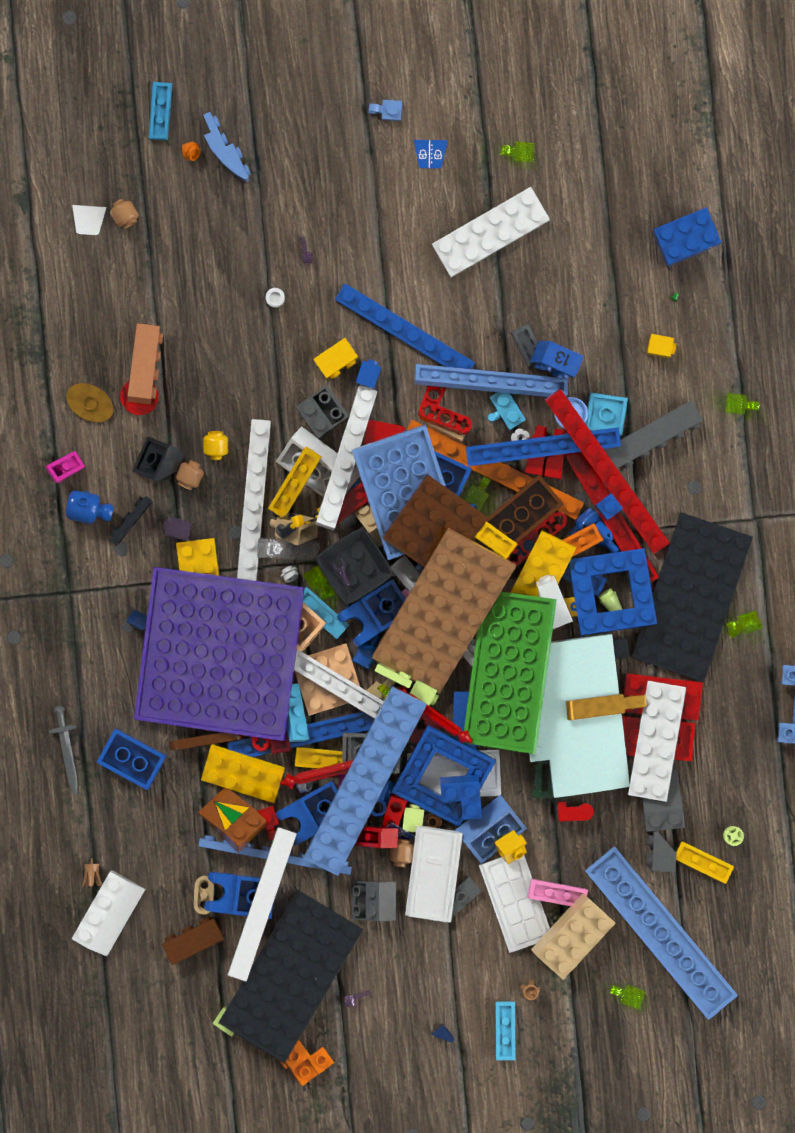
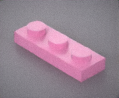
[527,878,588,906]

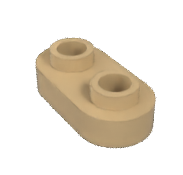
[194,875,214,915]

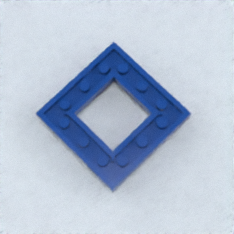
[569,548,657,636]
[391,725,496,827]

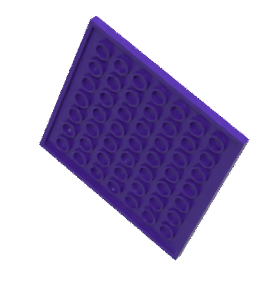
[134,567,305,741]

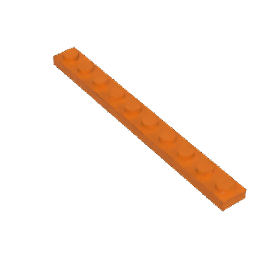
[407,420,584,520]

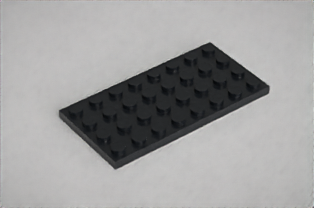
[631,512,753,682]
[218,890,364,1063]

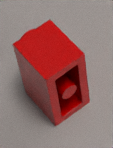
[354,826,398,848]

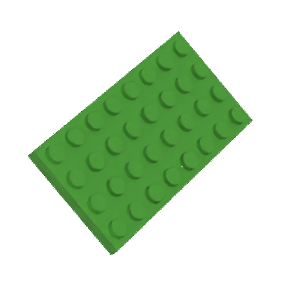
[463,592,557,754]

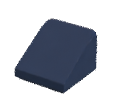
[126,610,147,631]
[431,1024,454,1043]

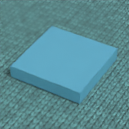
[585,393,628,436]

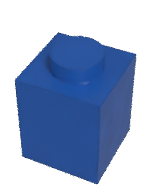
[356,359,381,390]
[595,493,623,521]

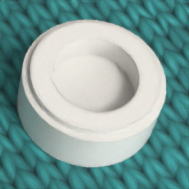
[266,288,285,308]

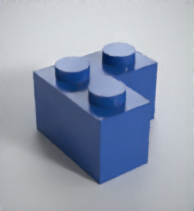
[440,775,482,820]

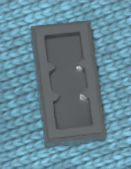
[510,323,538,366]
[452,876,482,916]

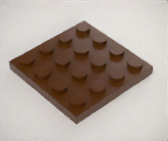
[382,474,490,567]

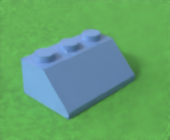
[455,795,527,864]

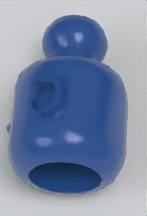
[66,490,114,524]

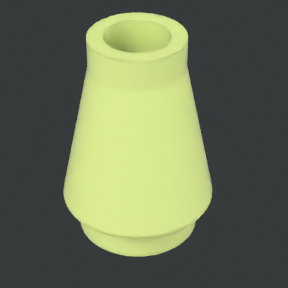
[598,588,623,611]

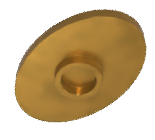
[66,383,114,423]

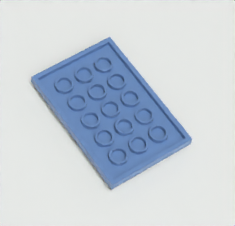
[352,425,446,560]

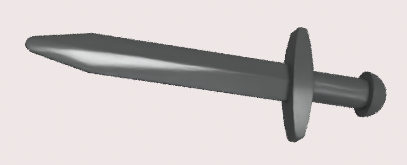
[48,706,77,796]

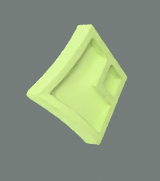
[375,662,412,688]

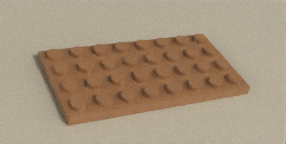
[372,528,516,694]

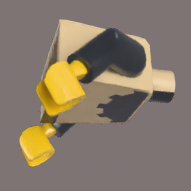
[270,507,320,545]

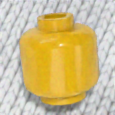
[203,431,228,460]

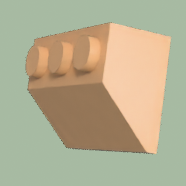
[284,584,326,651]

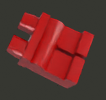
[524,425,565,479]

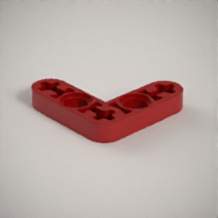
[418,386,472,435]

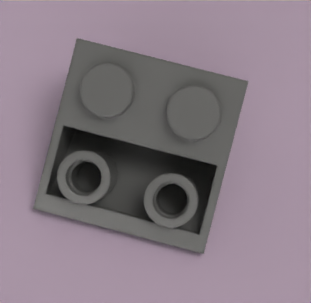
[296,385,349,439]
[646,831,676,872]
[352,881,396,922]

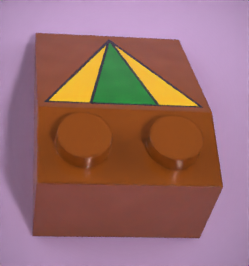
[198,788,266,853]

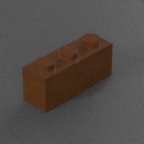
[162,916,225,965]

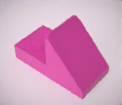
[45,451,85,483]

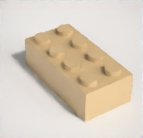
[531,893,615,980]

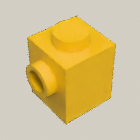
[494,830,527,865]

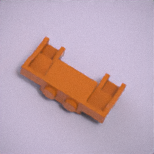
[279,1040,334,1086]

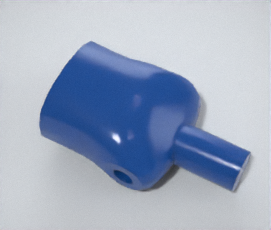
[567,507,601,536]
[595,520,619,553]
[352,635,381,670]

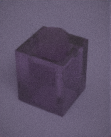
[162,516,193,541]

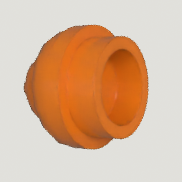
[182,142,201,161]

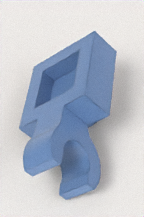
[369,100,402,121]

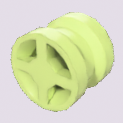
[723,826,744,846]

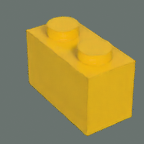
[313,338,358,380]

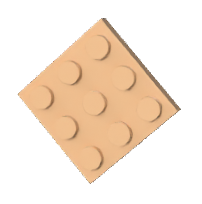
[295,644,360,716]

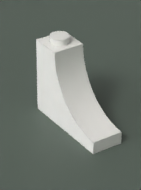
[536,575,573,629]

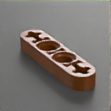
[168,732,244,751]

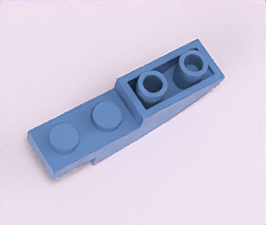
[203,112,251,182]

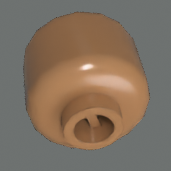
[110,199,139,229]
[176,460,204,490]
[389,839,414,867]

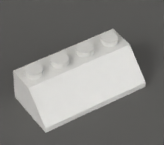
[276,426,360,498]
[72,870,145,956]

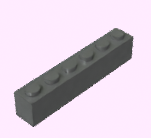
[604,400,703,469]

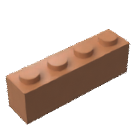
[128,323,163,405]

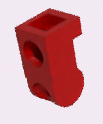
[381,793,408,827]
[557,801,594,821]

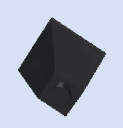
[132,436,186,481]

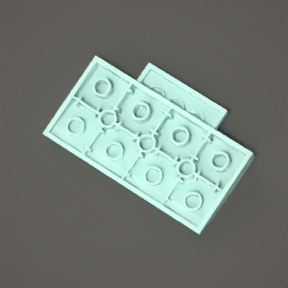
[529,634,630,798]

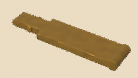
[566,694,647,720]

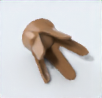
[82,858,102,887]
[520,980,540,1000]

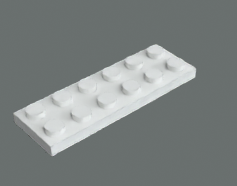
[432,187,550,277]
[628,681,686,802]

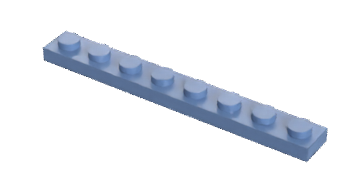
[414,364,568,397]
[199,835,352,875]

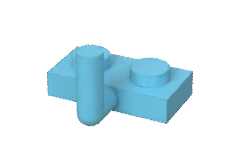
[488,392,526,430]

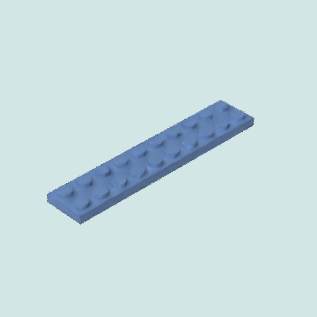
[303,686,427,876]
[585,846,738,1020]

